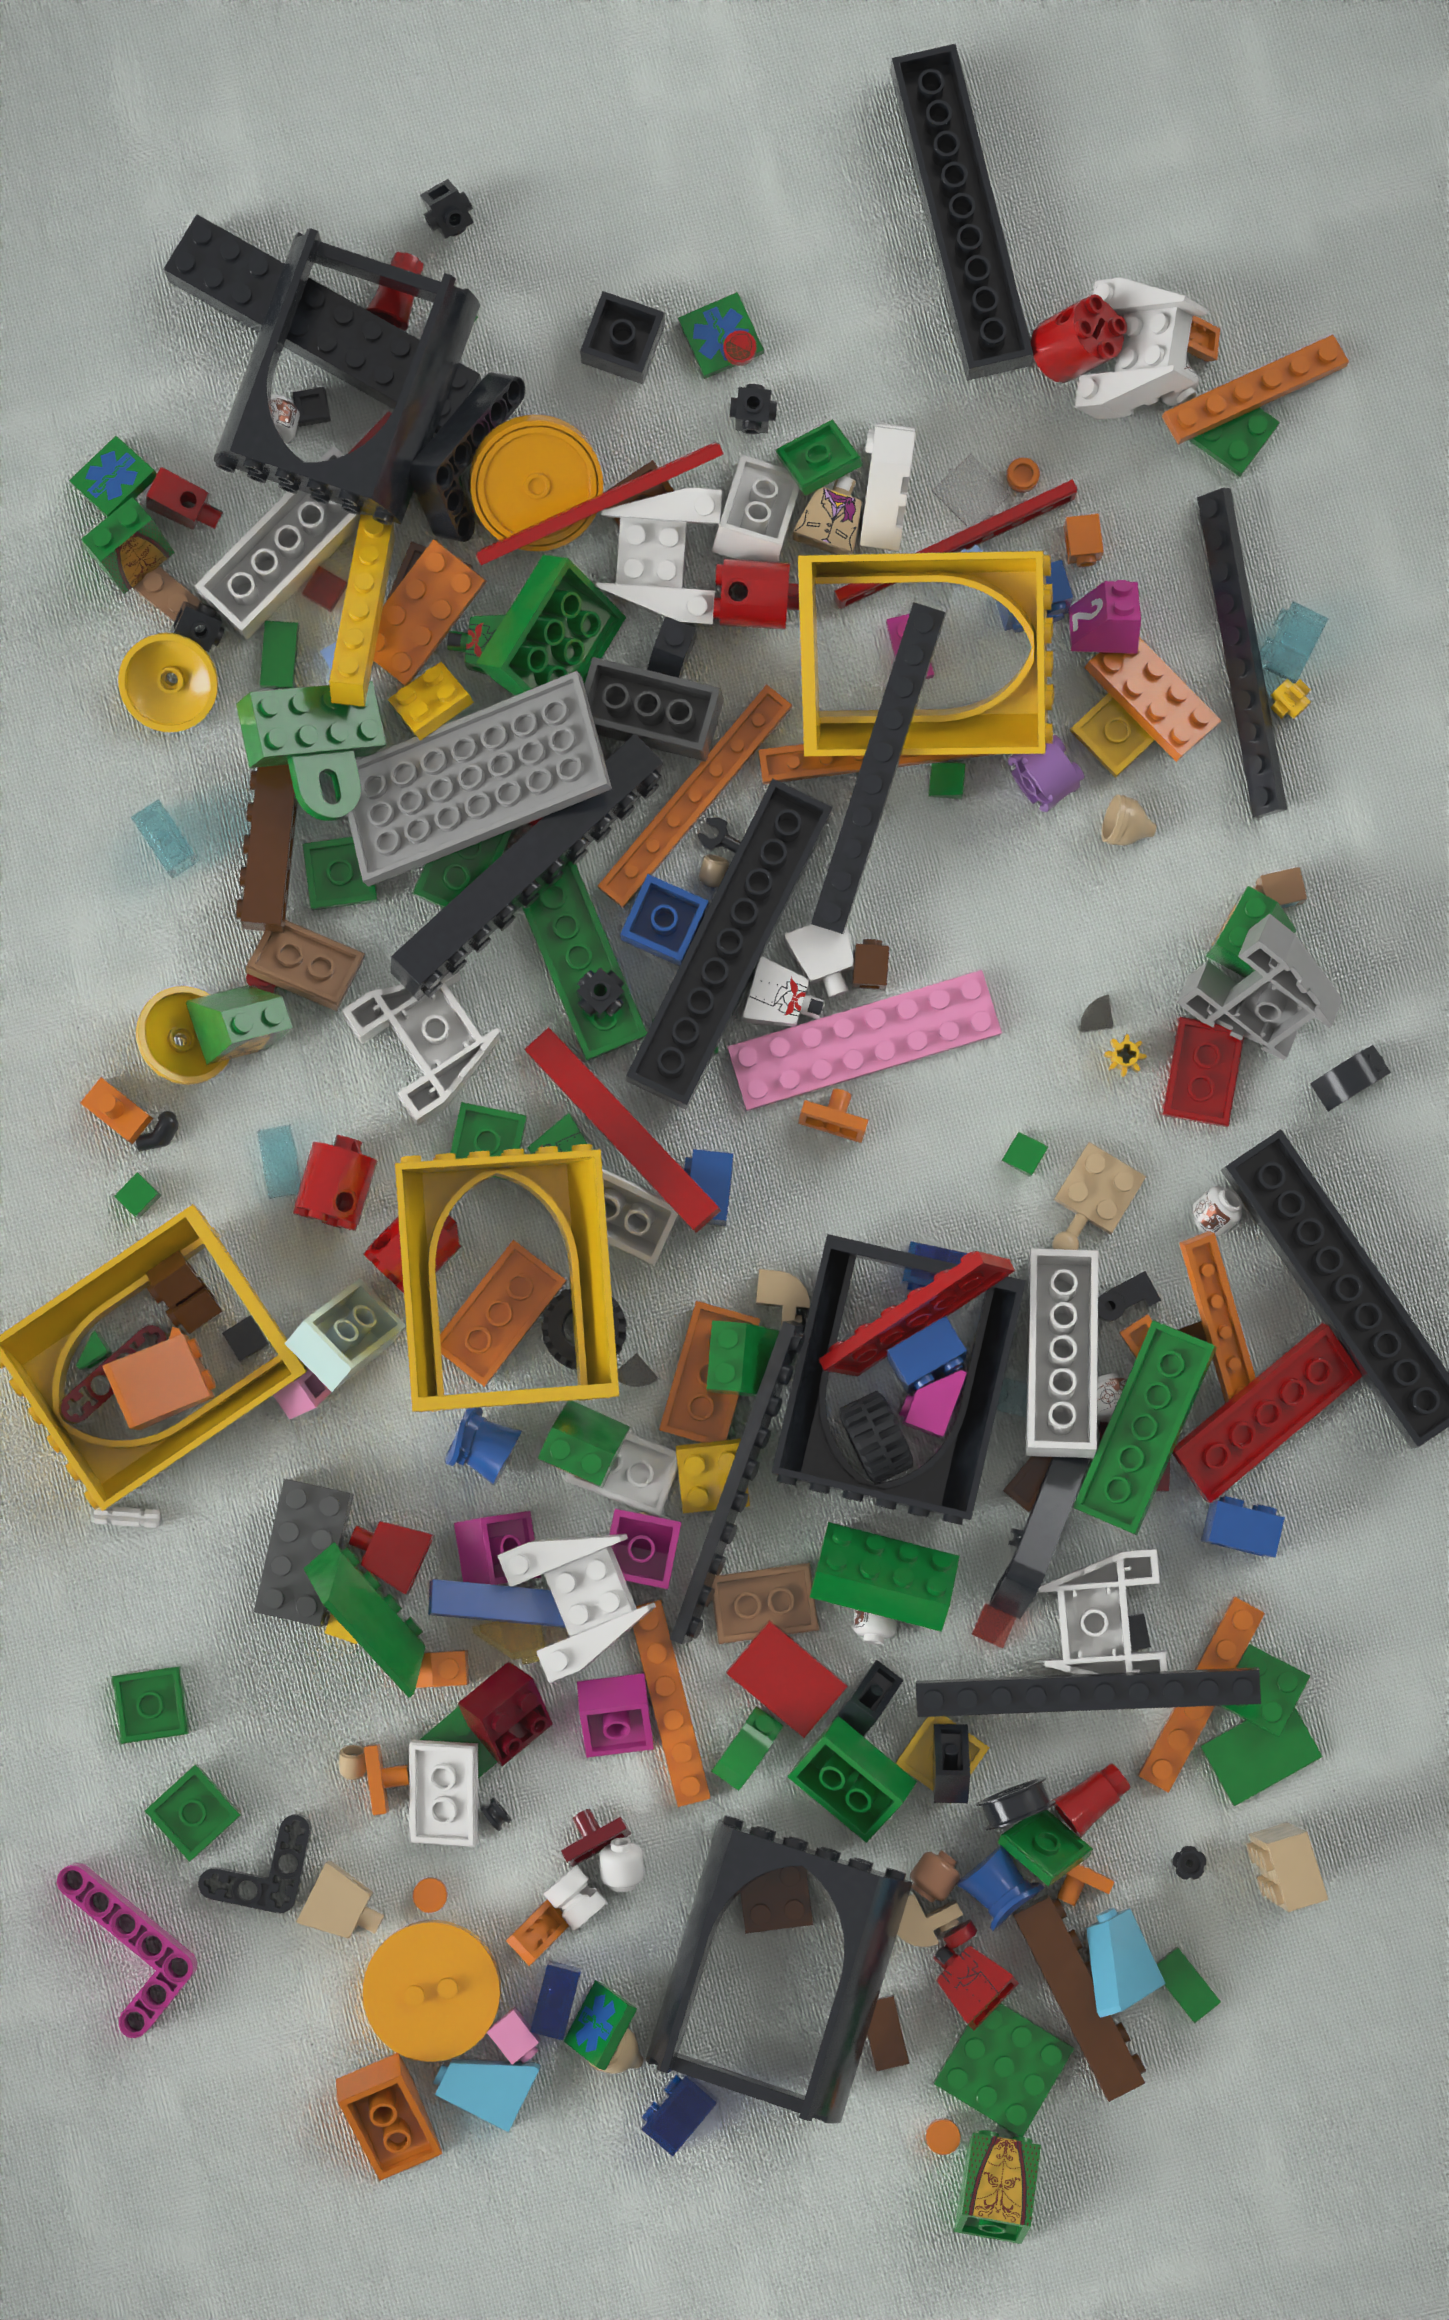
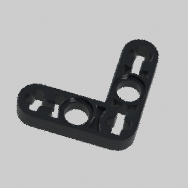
[198,1814,312,1913]

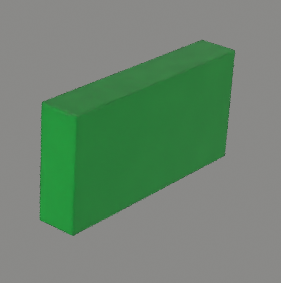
[260,620,299,689]
[1156,1947,1221,2023]

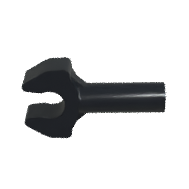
[698,818,741,853]

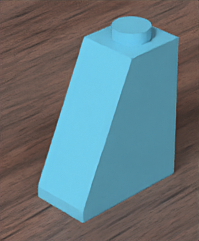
[1086,1907,1165,2018]
[433,2059,541,2132]

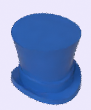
[445,1407,522,1486]
[956,1845,1045,1931]

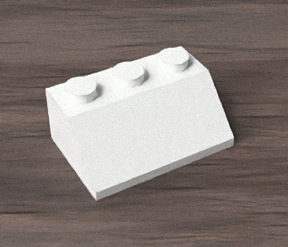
[602,1169,679,1265]

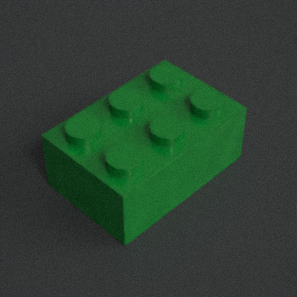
[787,1716,917,1843]

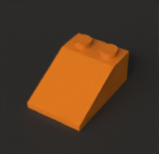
[336,2053,443,2181]

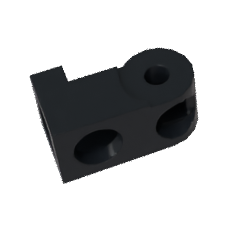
[1098,1271,1161,1322]

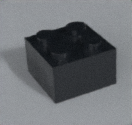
[580,291,665,385]

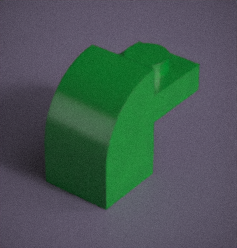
[711,1706,784,1791]

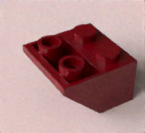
[458,1661,553,1766]

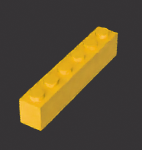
[329,514,395,707]

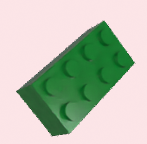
[809,1522,960,1632]

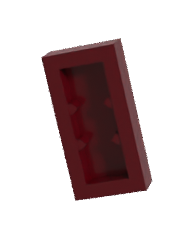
[561,1809,632,1868]

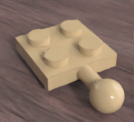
[1052,1142,1146,1250]

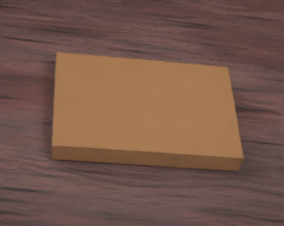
[245,920,365,1011]
[711,1563,819,1644]

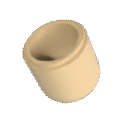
[699,854,729,888]
[339,1745,366,1780]

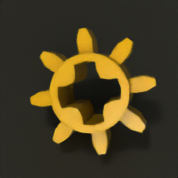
[1270,679,1311,720]
[1104,1034,1147,1077]

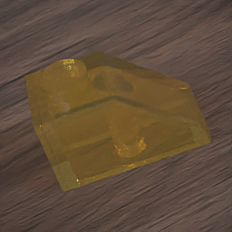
[472,1621,547,1665]

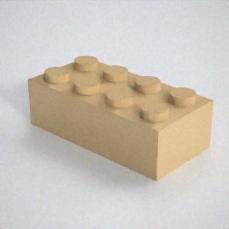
[1246,1822,1329,1912]

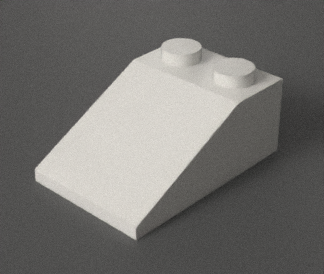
[712,455,800,562]

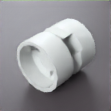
[543,1865,607,1931]

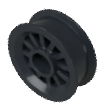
[976,1777,1056,1830]

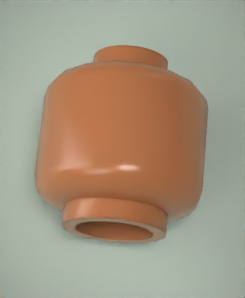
[910,1850,960,1903]

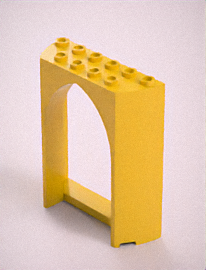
[798,551,1054,756]
[395,1144,619,1412]
[0,1204,307,1511]

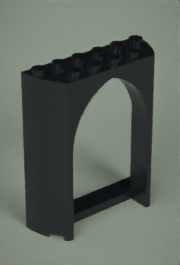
[214,228,480,525]
[771,1234,1026,1525]
[646,1815,913,2124]

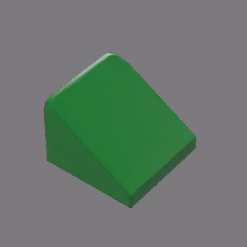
[928,763,966,800]
[1001,1132,1048,1177]
[114,1172,162,1219]
[76,1331,113,1371]

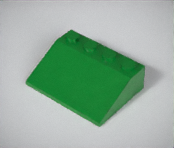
[476,554,626,696]
[303,1542,426,1698]

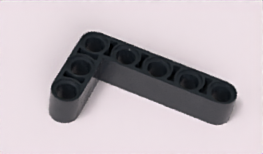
[409,372,525,542]
[989,1457,1090,1619]

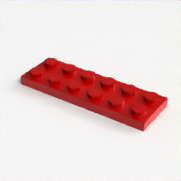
[819,1251,1015,1377]
[1172,1323,1363,1504]

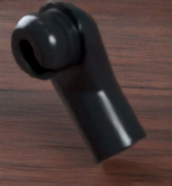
[136,1111,178,1152]

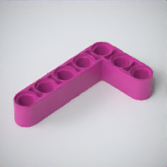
[57,1863,198,2038]

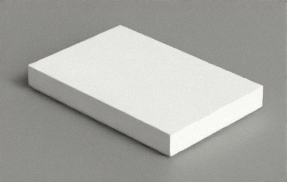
[565,1433,678,1517]
[409,1740,478,1847]

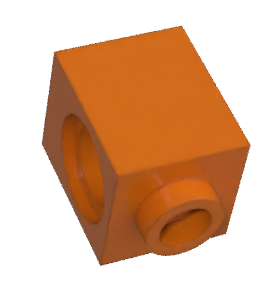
[1063,513,1104,567]

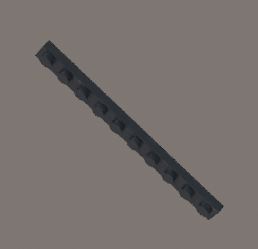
[1197,488,1287,818]
[811,602,946,934]
[670,1320,805,1644]
[915,1667,1261,1717]

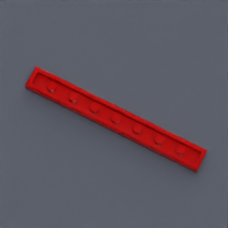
[476,441,724,566]
[834,479,1078,609]
[524,1027,721,1233]

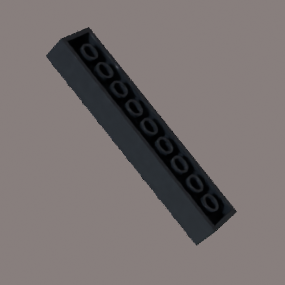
[890,43,1033,381]
[163,214,481,433]
[390,734,663,1001]
[626,778,833,1110]
[1221,1129,1449,1449]

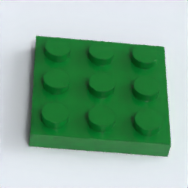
[933,2003,1075,2137]

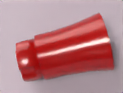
[366,252,424,331]
[1051,1763,1131,1838]

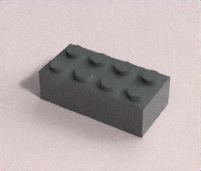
[584,657,724,762]
[254,1479,354,1627]

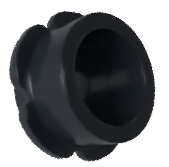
[1172,1846,1206,1880]

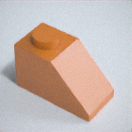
[416,1650,470,1688]

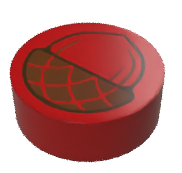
[723,330,756,366]
[942,1920,978,1949]

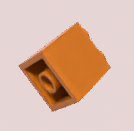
[102,1334,216,1430]

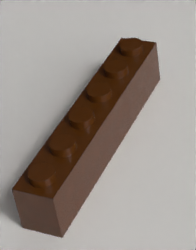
[236,764,298,933]
[1012,1894,1147,2102]

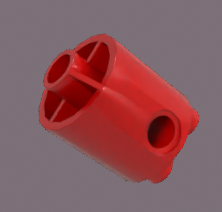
[1031,294,1127,383]
[713,559,799,630]
[293,1135,378,1231]
[363,1215,462,1293]

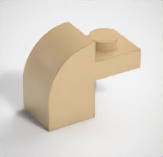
[756,1269,810,1329]
[897,1891,963,1947]

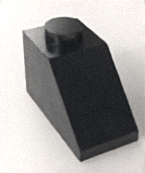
[647,616,697,678]
[832,1660,904,1737]
[933,1724,970,1804]

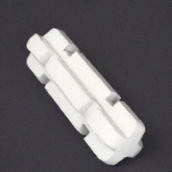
[93,1506,161,1528]

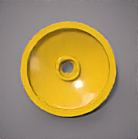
[118,633,218,732]
[136,986,230,1085]

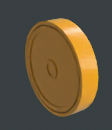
[469,414,603,551]
[363,1920,501,2062]

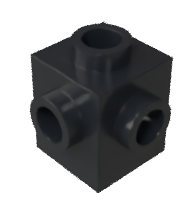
[420,179,474,239]
[730,384,777,435]
[170,601,225,652]
[577,968,625,1020]

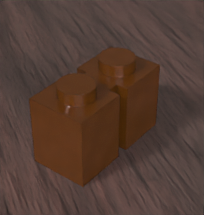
[146,1250,222,1334]

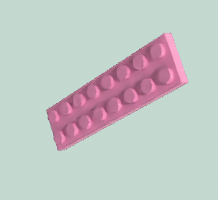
[727,970,1002,1111]

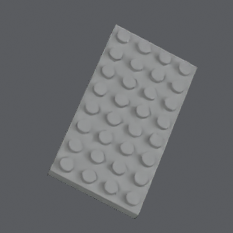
[347,671,612,887]

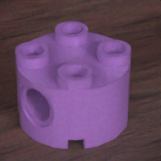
[1008,734,1085,812]

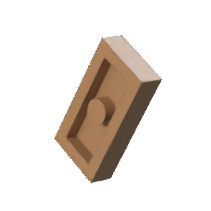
[133,566,202,622]

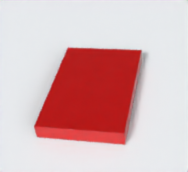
[1162,1017,1244,1127]
[726,1620,848,1738]

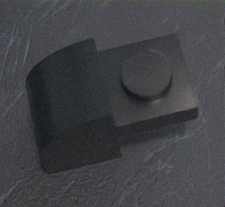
[1310,1045,1391,1112]

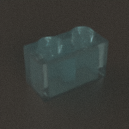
[1260,601,1329,683]
[131,799,200,879]

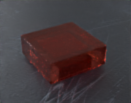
[302,566,348,612]
[971,1603,1016,1648]

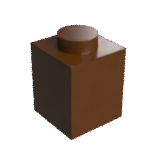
[852,939,889,990]

